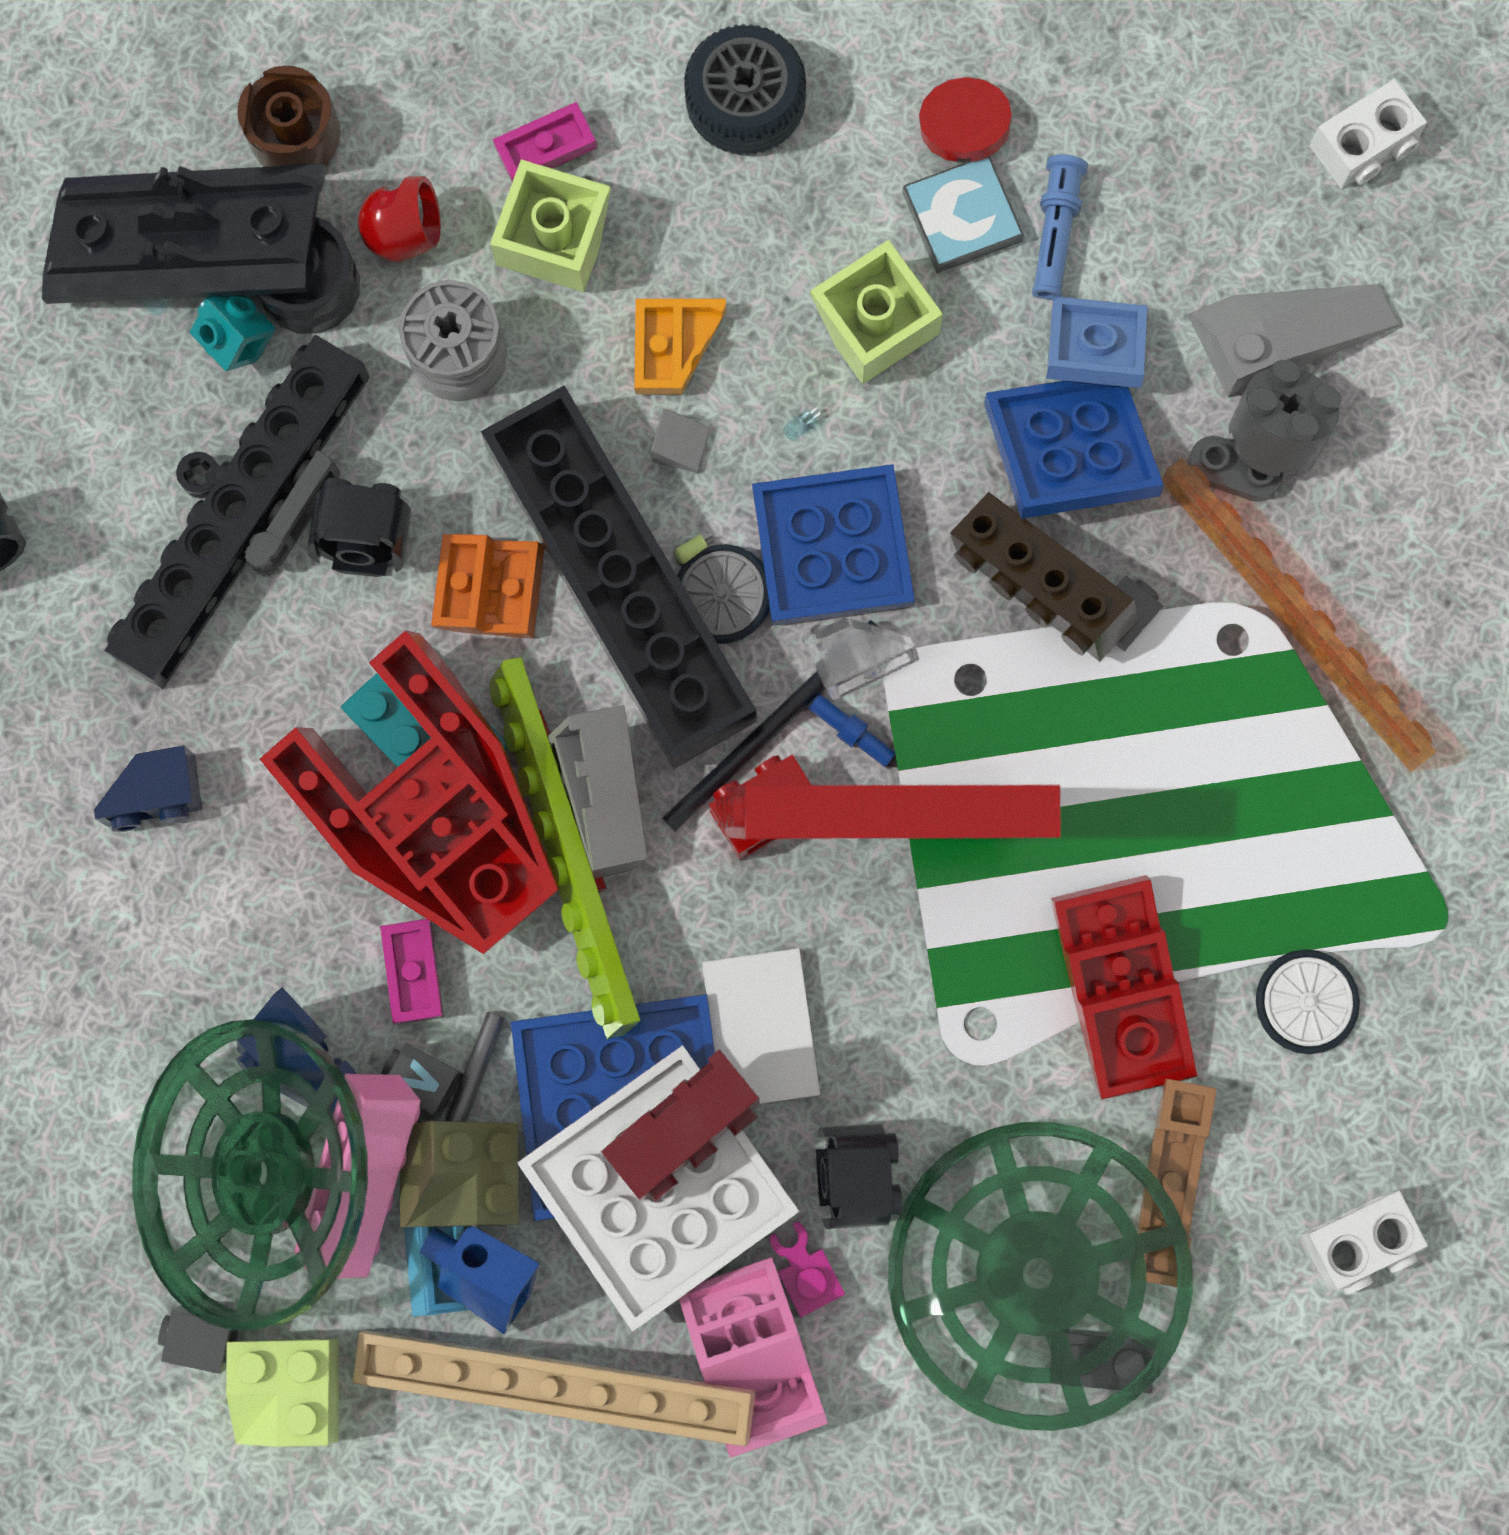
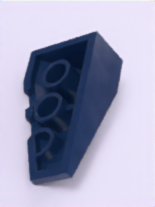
[236,987,356,1120]

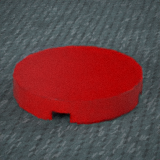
[919,77,1012,162]

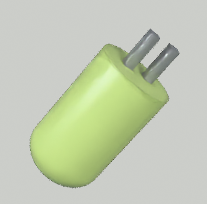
[674,534,714,564]

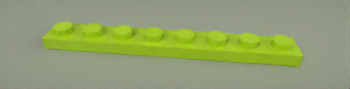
[489,657,640,1039]

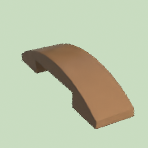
[1132,1079,1217,1289]

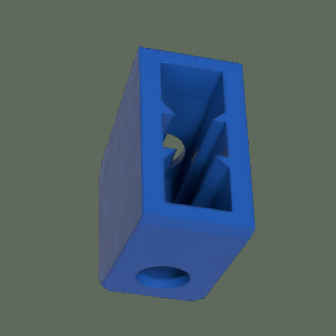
[420,1226,539,1335]

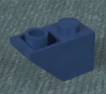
[94,745,202,832]

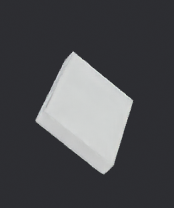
[702,948,820,1105]

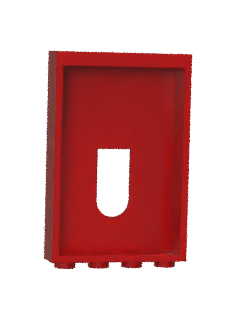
[716,785,1061,839]

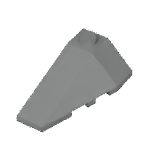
[1188,284,1399,397]

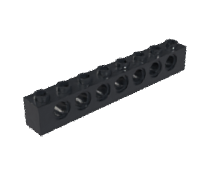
[104,334,370,689]

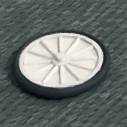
[1256,949,1360,1054]

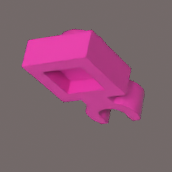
[769,1221,845,1318]

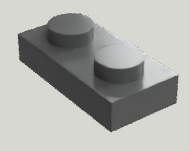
[1049,1331,1155,1393]

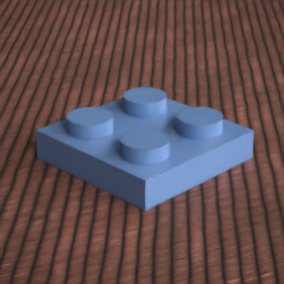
[1046,296,1147,388]

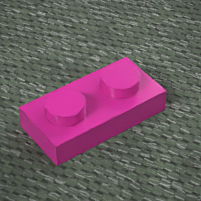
[492,102,597,182]
[380,919,444,1025]

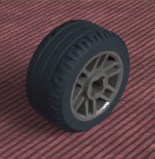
[684,24,806,155]

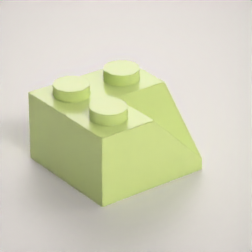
[490,159,611,292]
[810,240,943,385]
[226,1338,339,1447]

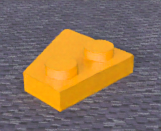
[634,298,726,394]

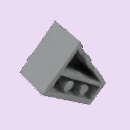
[547,705,648,879]

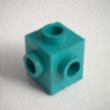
[189,295,276,372]

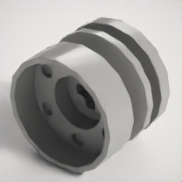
[398,280,508,402]

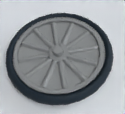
[677,544,770,644]

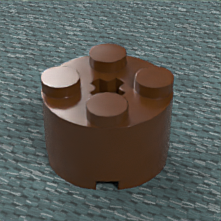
[237,66,341,167]

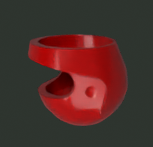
[358,176,441,263]

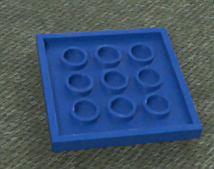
[511,994,715,1221]

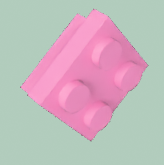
[679,1257,828,1458]

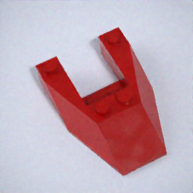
[259,630,560,954]

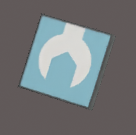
[902,156,1024,273]

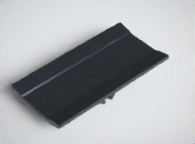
[42,163,327,304]

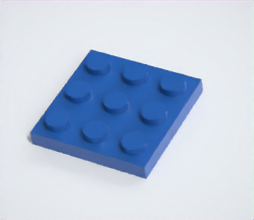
[984,381,1164,519]
[752,464,915,626]

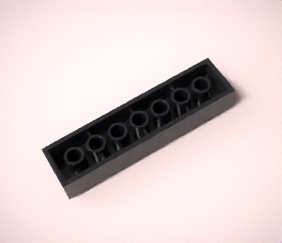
[480,385,757,769]

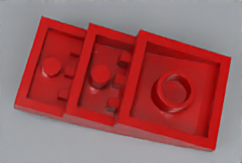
[1051,875,1197,1100]

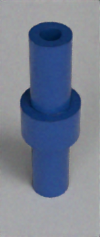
[809,694,895,767]

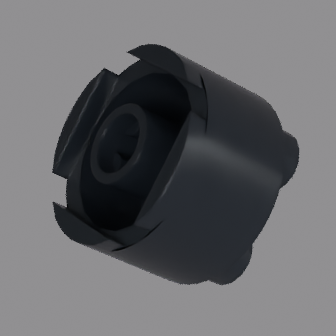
[307,478,411,577]
[816,1124,902,1229]

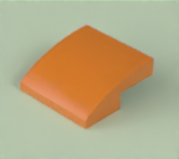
[431,534,545,639]

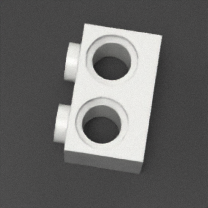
[1309,79,1427,189]
[1300,1190,1428,1295]

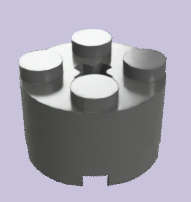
[1228,360,1341,477]

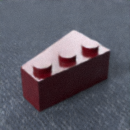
[601,1049,760,1202]

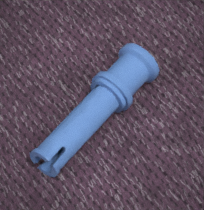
[1032,154,1088,300]

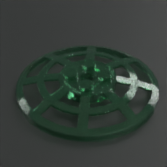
[132,1019,368,1330]
[888,1122,1193,1431]

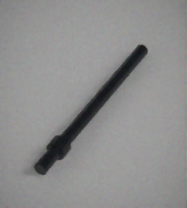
[662,620,883,832]

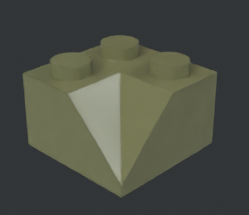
[400,1121,519,1227]

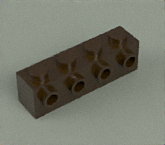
[950,492,1139,662]

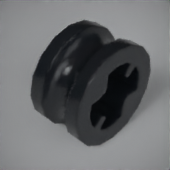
[176,451,219,499]

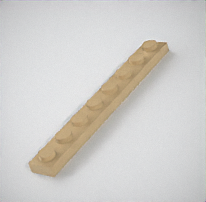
[353,1330,756,1447]

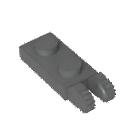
[244,450,341,577]

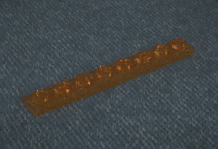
[1162,457,1436,772]

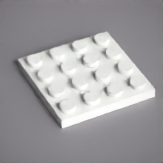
[517,1045,800,1332]

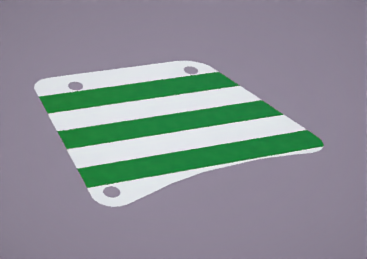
[883,602,1448,1066]

